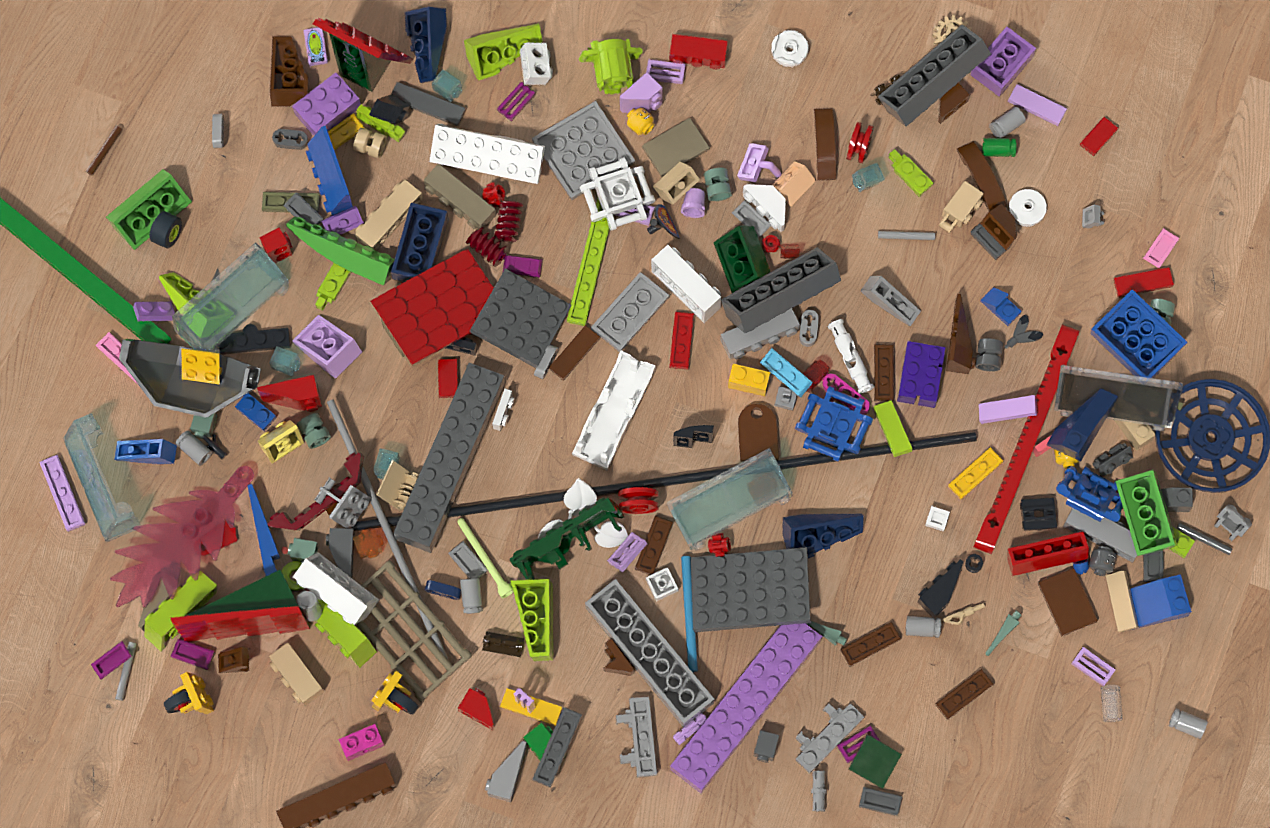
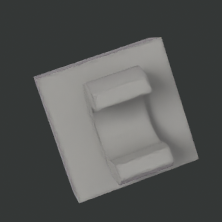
[1082,204,1104,229]
[774,386,797,411]

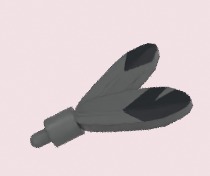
[1005,315,1043,349]

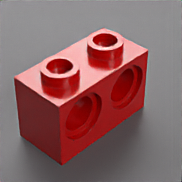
[259,227,293,265]

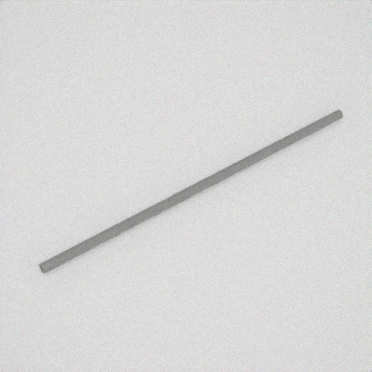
[327,399,449,660]

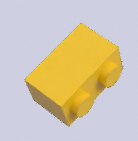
[728,364,770,396]

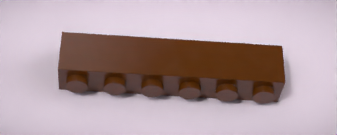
[276,762,397,828]

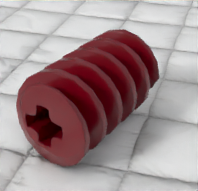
[494,201,524,242]
[466,227,507,267]

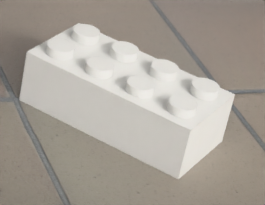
[651,245,721,323]
[293,553,379,625]

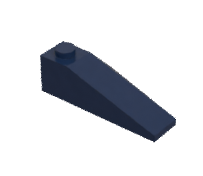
[405,7,447,83]
[1047,389,1118,462]
[782,514,864,559]

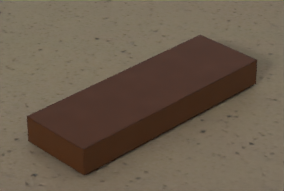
[549,325,600,381]
[874,344,894,401]
[635,515,673,575]
[840,622,901,667]
[935,669,994,720]

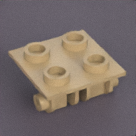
[376,460,419,511]

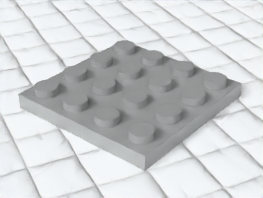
[532,101,635,200]

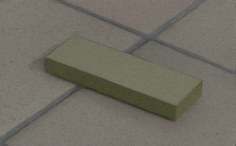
[262,192,320,213]

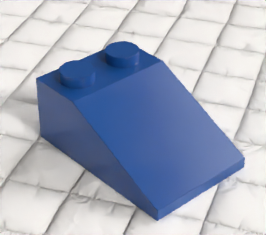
[1130,574,1191,630]

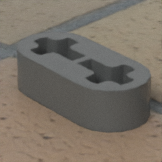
[272,129,308,150]

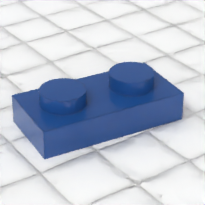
[235,393,277,432]

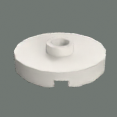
[771,30,808,67]
[1009,189,1047,227]

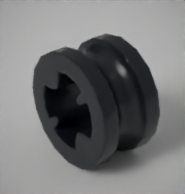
[965,554,983,573]

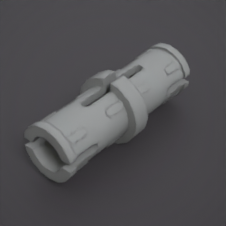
[811,771,827,812]

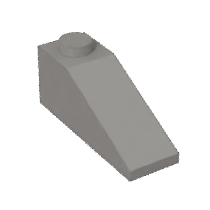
[861,276,921,326]
[485,741,527,802]

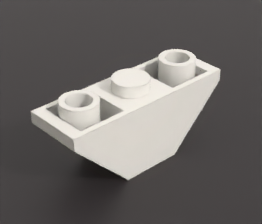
[743,184,786,232]

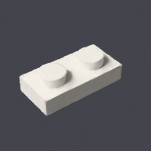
[492,389,515,431]

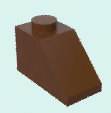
[938,82,970,124]
[980,204,1017,250]

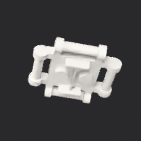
[580,158,656,231]

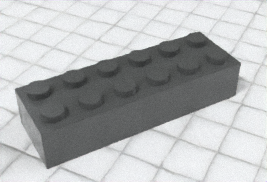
[878,24,991,127]
[721,247,841,333]

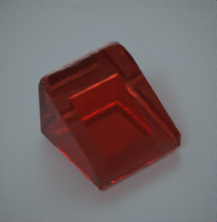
[780,244,800,259]

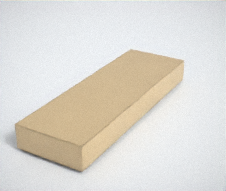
[1106,570,1139,632]

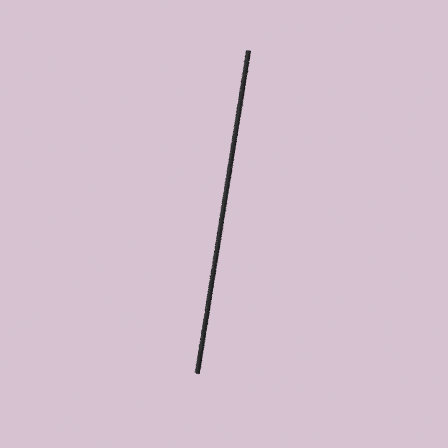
[351,432,977,531]

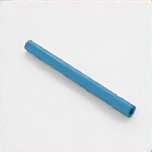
[681,556,698,673]

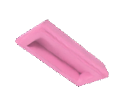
[1143,228,1179,268]

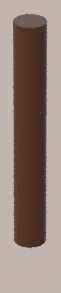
[86,126,122,176]

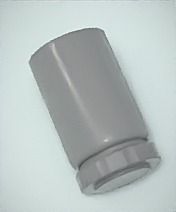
[989,107,1026,138]
[175,430,212,466]
[460,578,483,614]
[297,591,322,621]
[905,616,941,638]
[1169,708,1208,739]

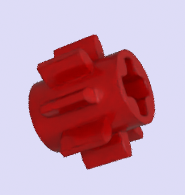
[482,182,506,207]
[708,533,731,557]

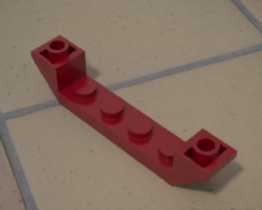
[267,452,364,531]

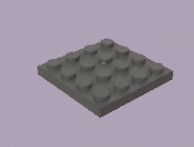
[469,269,571,368]

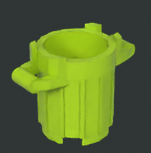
[579,39,643,94]

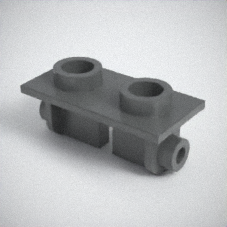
[1092,443,1133,477]

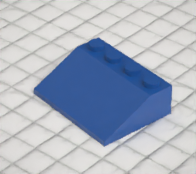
[306,125,353,216]
[1090,289,1187,386]

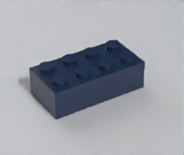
[391,203,449,282]

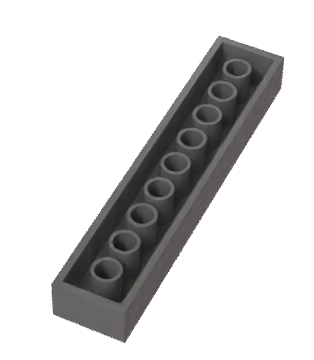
[394,363,505,553]

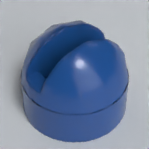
[1073,559,1089,574]

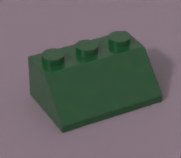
[713,225,771,293]

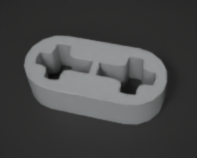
[212,114,224,148]
[799,310,818,347]
[534,344,559,379]

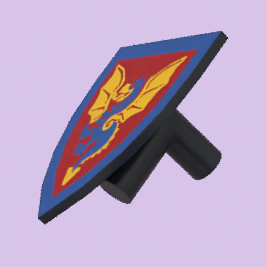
[647,204,680,239]

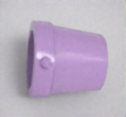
[681,188,705,218]

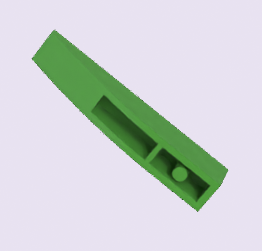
[286,217,395,286]

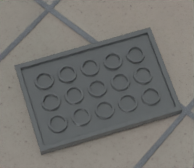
[691,547,811,632]

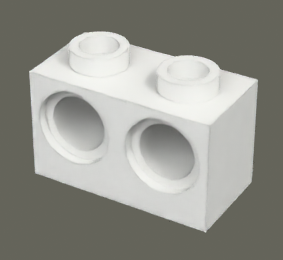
[520,43,553,85]

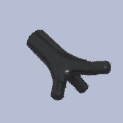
[203,434,227,460]

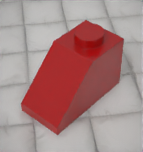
[458,688,495,731]

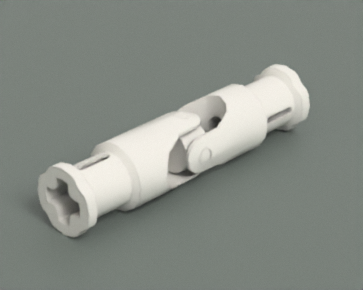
[828,319,874,394]

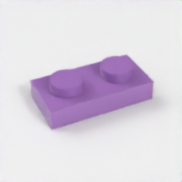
[322,206,364,235]
[133,302,176,321]

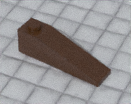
[270,36,308,107]
[946,294,975,374]

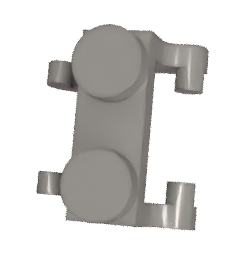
[1214,504,1252,541]

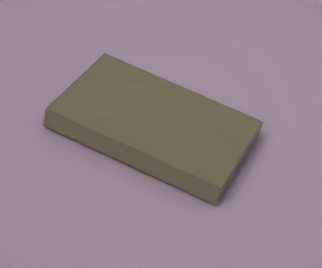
[642,118,710,177]

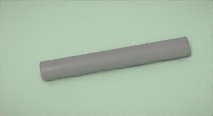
[878,231,935,240]
[115,642,137,701]

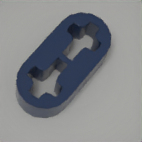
[424,580,462,600]

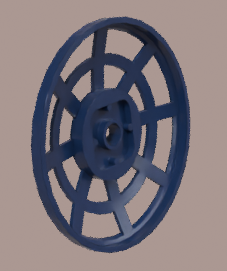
[1155,379,1270,493]

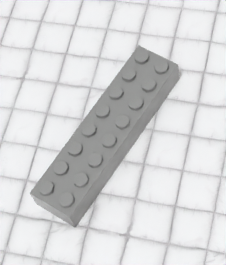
[585,579,714,727]

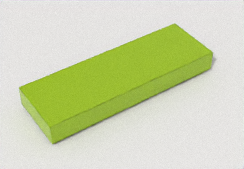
[873,400,912,457]

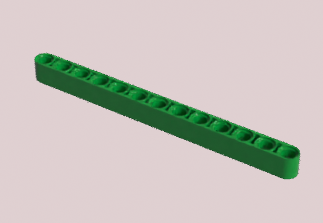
[0,198,172,344]

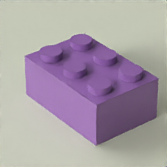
[970,26,1036,97]
[292,72,361,136]

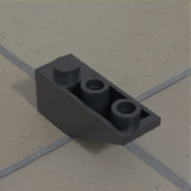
[918,559,963,618]

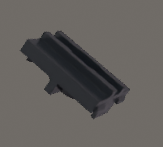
[1020,497,1057,531]

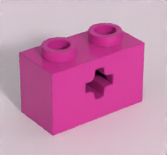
[339,724,384,761]

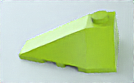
[464,24,543,80]
[159,272,235,338]

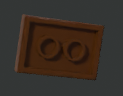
[1038,568,1098,637]

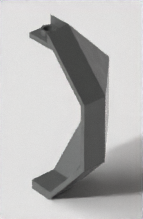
[119,338,261,418]

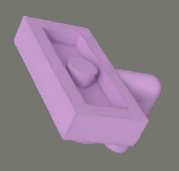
[737,143,781,182]

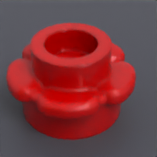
[762,235,780,253]

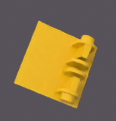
[181,348,222,384]

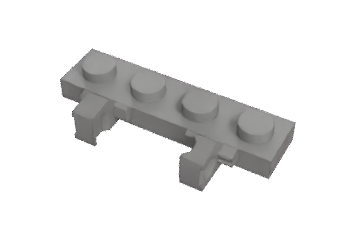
[616,697,657,778]
[795,704,864,774]

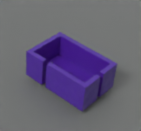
[897,341,945,408]

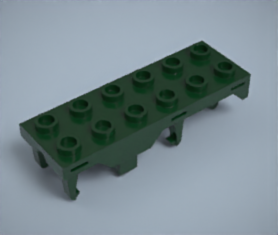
[509,498,625,580]

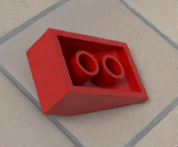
[257,375,322,412]

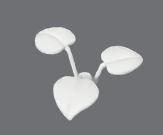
[538,478,629,548]

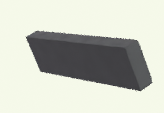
[391,82,466,126]
[532,707,582,788]

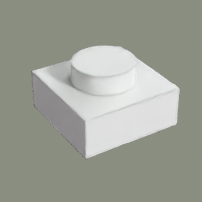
[925,506,950,532]

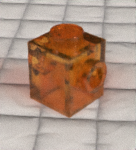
[353,529,384,559]

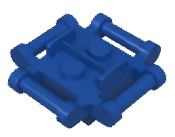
[795,386,873,462]
[1056,466,1123,522]

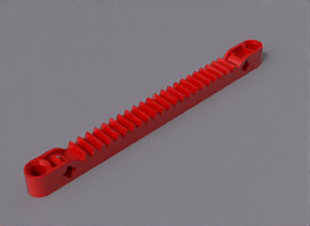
[973,324,1080,554]

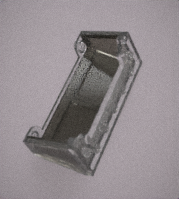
[1054,365,1183,431]

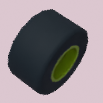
[150,211,182,249]

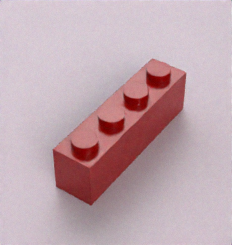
[1007,532,1089,576]

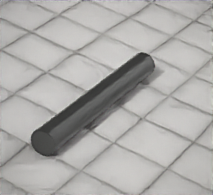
[1177,523,1233,555]

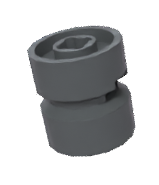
[976,338,1003,372]

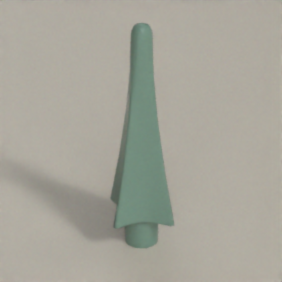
[985,610,1022,656]
[805,621,848,646]

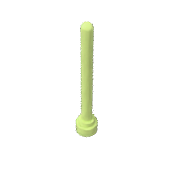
[457,518,514,599]

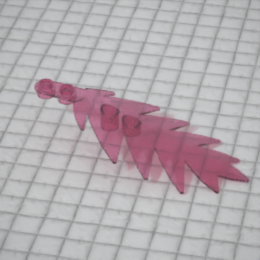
[110,466,254,608]

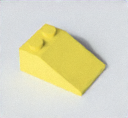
[258,420,304,464]

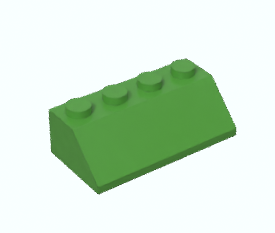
[106,169,192,250]
[1115,470,1178,556]

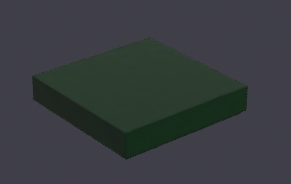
[848,735,902,789]

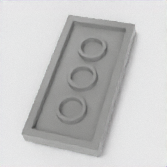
[591,272,669,352]

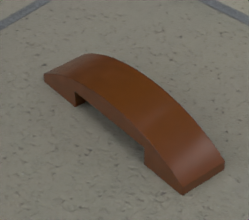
[814,108,836,181]
[956,141,1007,211]

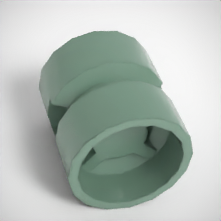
[704,168,732,201]
[1150,299,1175,326]
[297,413,331,449]

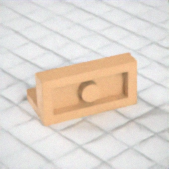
[772,161,815,206]

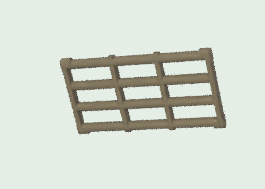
[356,560,473,702]

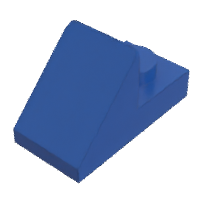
[980,287,1022,326]

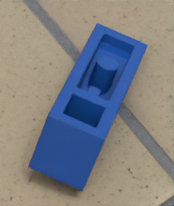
[114,439,177,464]

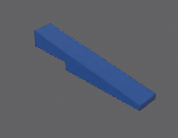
[247,484,280,576]

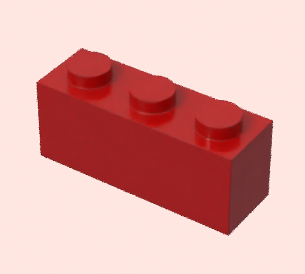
[669,34,728,69]

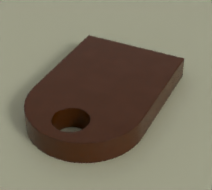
[738,404,779,462]

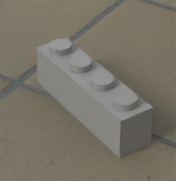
[720,308,800,359]
[1063,508,1137,563]

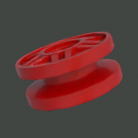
[846,122,874,164]
[618,487,659,514]

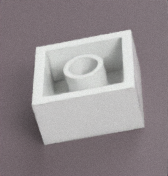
[646,567,678,602]

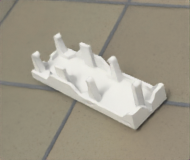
[430,123,545,184]
[572,351,656,470]

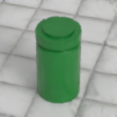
[982,138,1017,157]

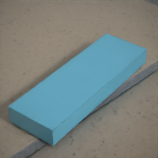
[760,348,813,397]

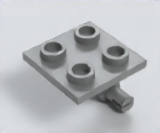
[314,477,371,529]

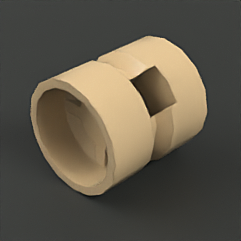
[353,128,387,158]

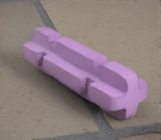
[673,713,707,745]

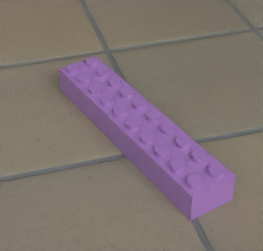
[670,623,822,794]

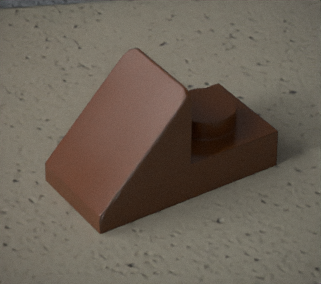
[603,638,634,676]
[218,647,249,673]

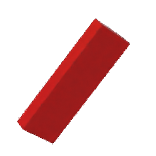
[1113,267,1174,297]
[669,312,694,370]

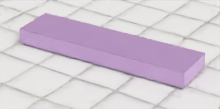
[39,455,86,532]

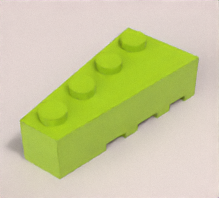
[144,570,217,652]
[511,579,553,661]
[315,599,377,668]

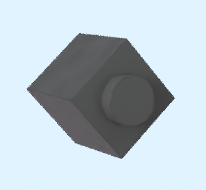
[754,730,779,763]

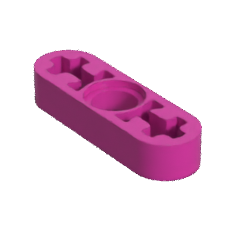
[822,374,870,415]

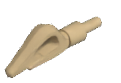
[941,603,985,625]

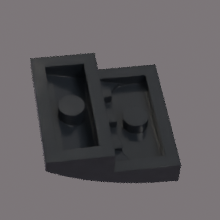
[673,425,714,448]

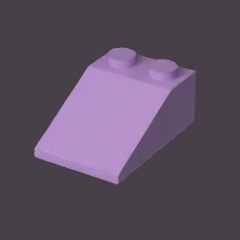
[292,315,362,378]

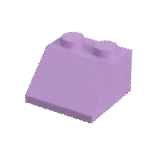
[620,72,662,113]

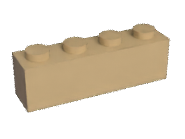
[355,179,423,251]

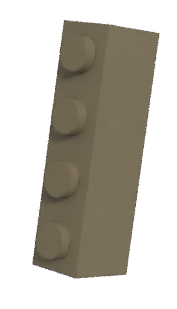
[424,164,496,230]

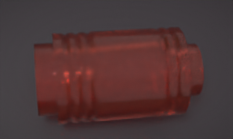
[803,359,830,393]

